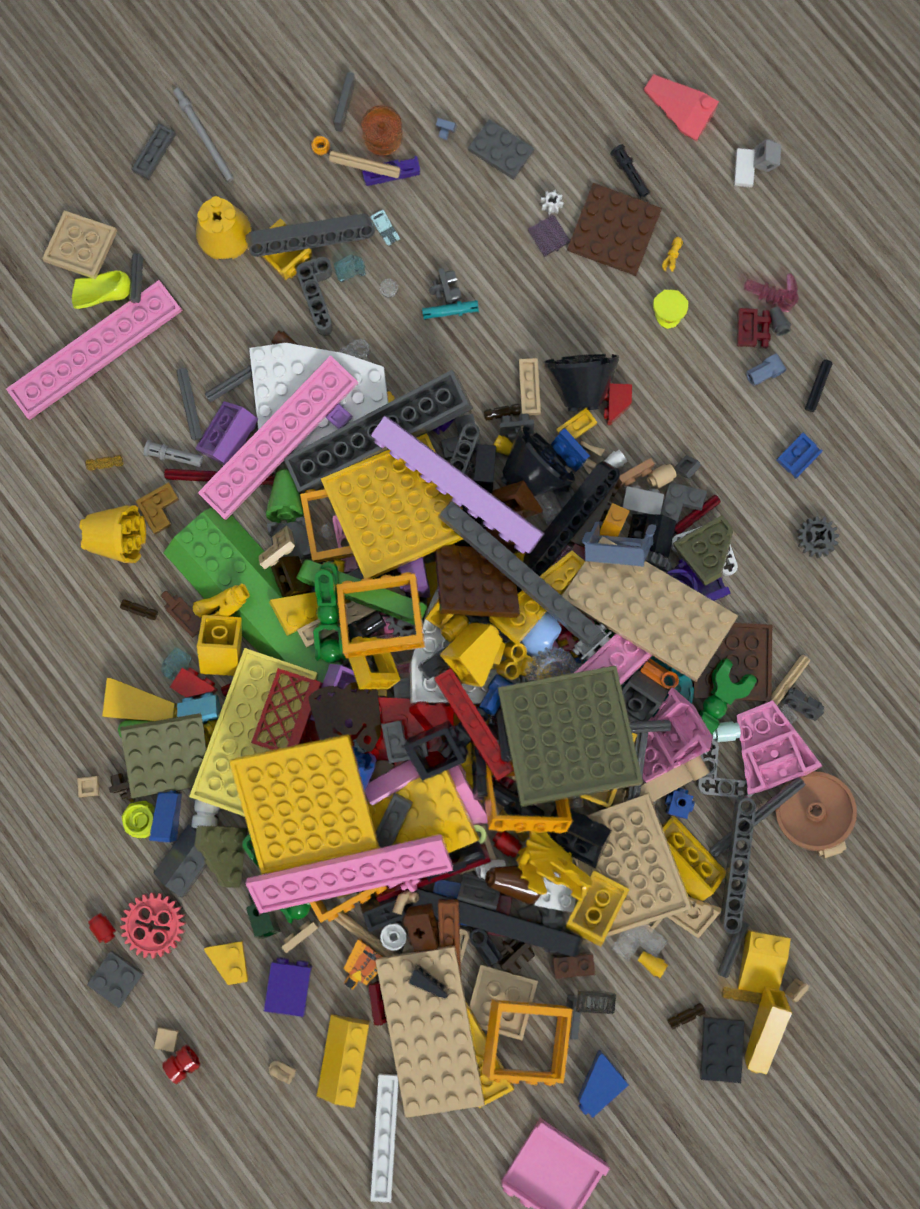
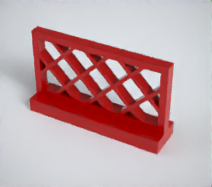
[251,668,323,750]

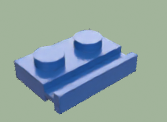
[551,428,590,472]
[776,433,823,479]

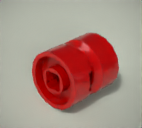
[162,1045,201,1084]

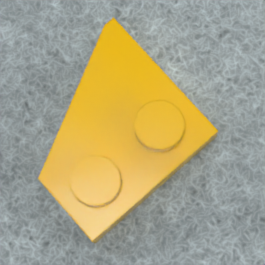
[204,941,249,985]

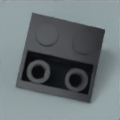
[626,514,676,558]
[357,890,406,932]

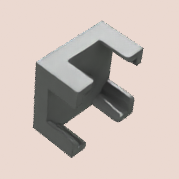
[267,517,312,560]

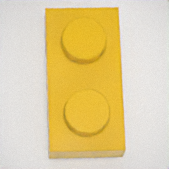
[556,408,598,440]

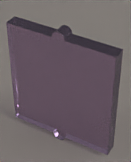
[528,215,570,257]

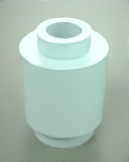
[712,721,741,742]

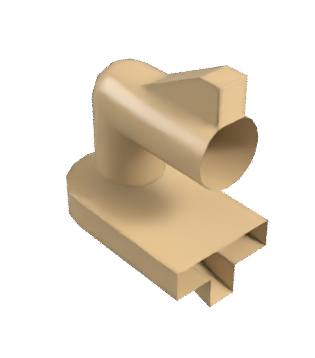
[580,441,605,474]
[269,1061,296,1084]

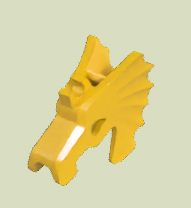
[516,831,593,900]

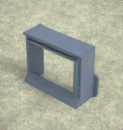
[582,522,656,566]

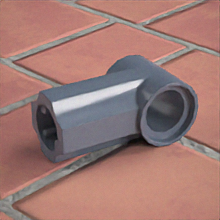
[746,353,787,386]

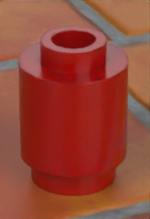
[492,831,522,858]
[88,913,116,944]

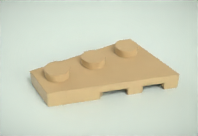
[668,897,722,938]

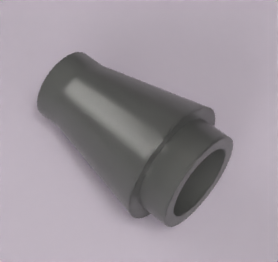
[770,307,791,336]

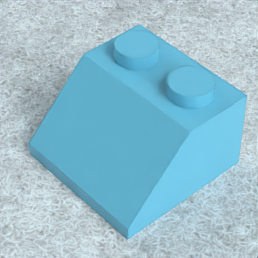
[177,692,222,723]

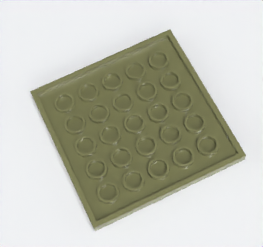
[498,666,643,807]

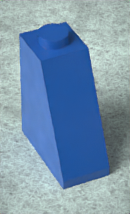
[149,790,182,842]
[577,1050,629,1118]

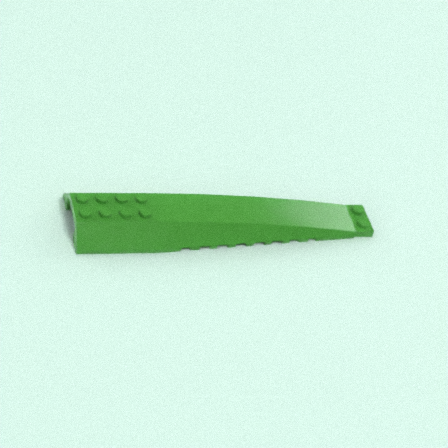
[164,507,353,683]

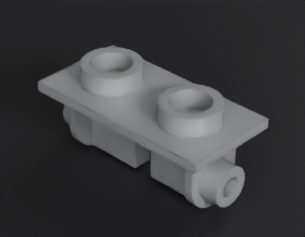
[572,623,611,660]

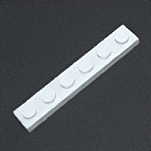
[371,1073,398,1202]

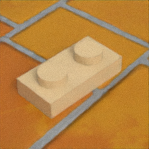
[282,920,320,953]

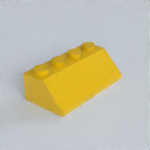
[662,815,726,901]
[317,1014,370,1108]

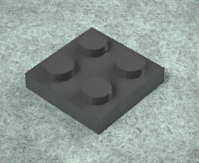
[87,951,144,1008]

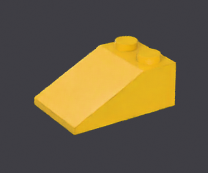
[565,871,630,947]
[738,929,791,994]

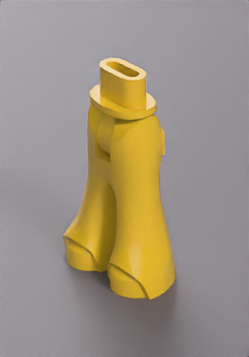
[193,584,250,618]

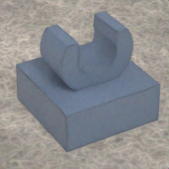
[436,118,457,140]

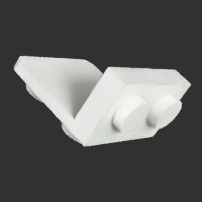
[533,872,576,912]

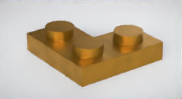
[136,482,179,535]

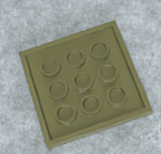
[120,713,206,799]

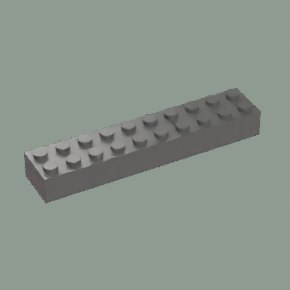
[284,370,473,494]

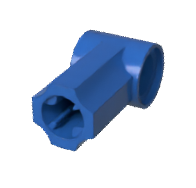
[479,674,514,716]

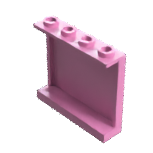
[501,1118,610,1209]

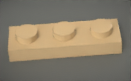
[519,358,541,415]

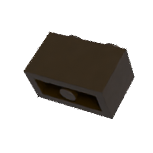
[271,556,312,598]

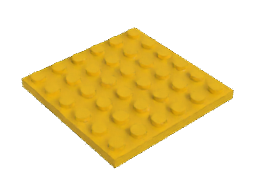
[321,433,463,579]
[229,734,379,875]

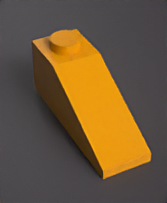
[600,503,630,537]

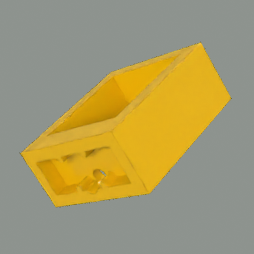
[349,636,401,689]

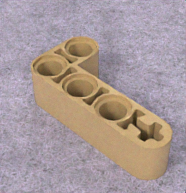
[640,756,709,802]

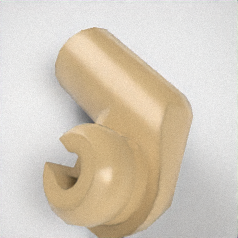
[392,890,419,915]

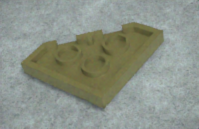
[673,515,733,586]
[195,825,247,887]

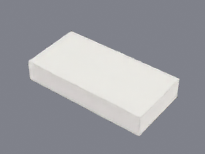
[734,148,755,187]

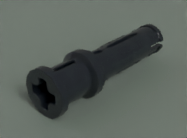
[610,144,650,199]

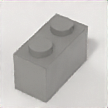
[621,485,664,515]

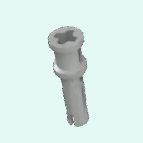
[144,440,203,467]

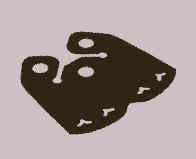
[308,682,381,752]

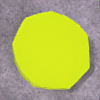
[653,290,688,329]
[121,801,155,838]

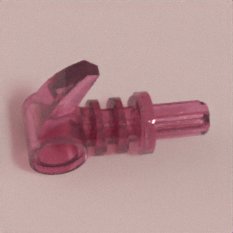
[744,273,799,312]

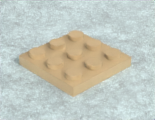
[42,211,117,279]
[469,964,538,1040]

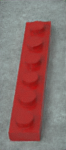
[434,668,514,781]

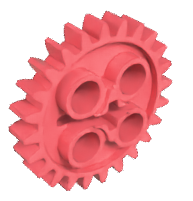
[120,892,186,959]

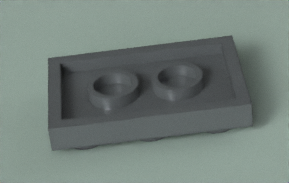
[468,119,534,180]

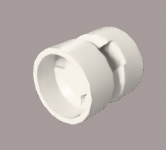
[191,799,220,828]
[381,922,407,950]

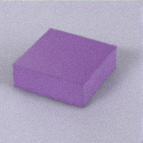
[326,403,353,429]

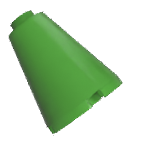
[266,469,304,523]

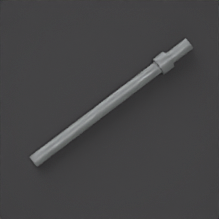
[173,88,234,183]

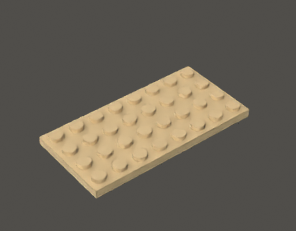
[562,536,738,682]
[376,945,485,1118]

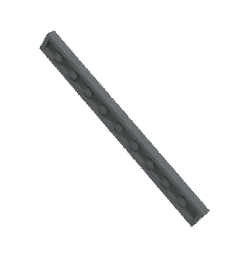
[438,501,602,646]

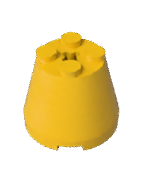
[196,196,252,260]
[79,505,146,563]

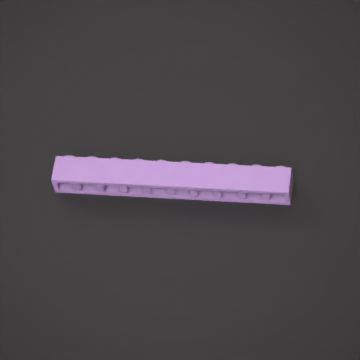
[371,416,544,554]

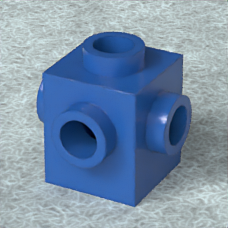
[665,788,695,819]

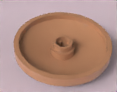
[776,772,857,851]

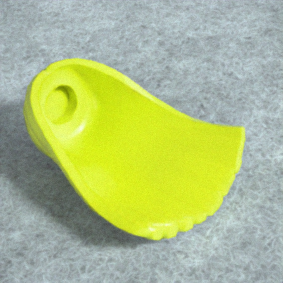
[72,270,131,309]

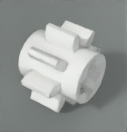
[541,190,563,215]

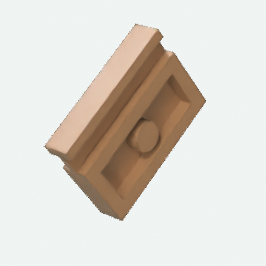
[616,458,655,489]

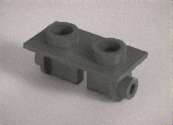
[782,688,824,721]

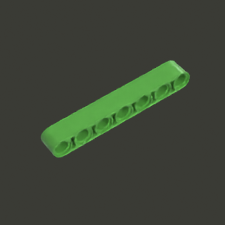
[297,560,427,625]

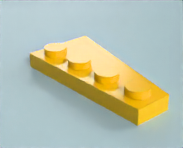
[269,592,351,636]

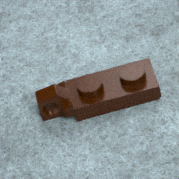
[160,591,202,638]

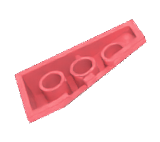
[644,74,719,141]

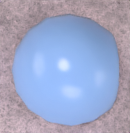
[520,612,561,658]

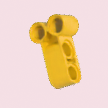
[496,642,555,680]

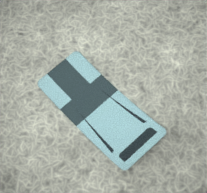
[371,210,400,245]

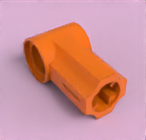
[640,658,679,691]

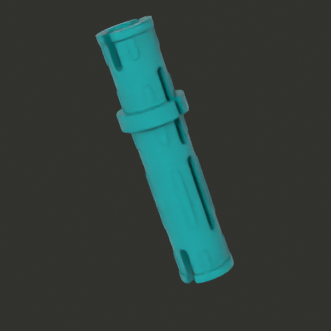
[422,300,479,320]

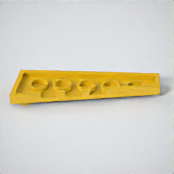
[489,551,585,645]

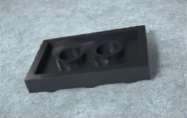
[700,1017,745,1083]

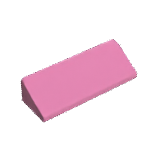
[365,760,420,805]

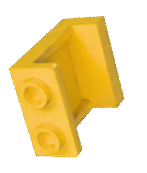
[262,218,313,280]

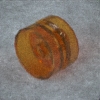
[361,105,403,155]

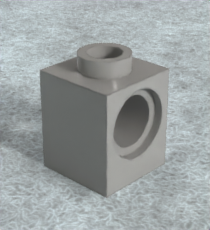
[754,139,781,172]

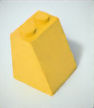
[197,615,242,676]
[440,623,502,687]

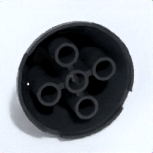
[543,354,619,411]
[501,425,575,497]

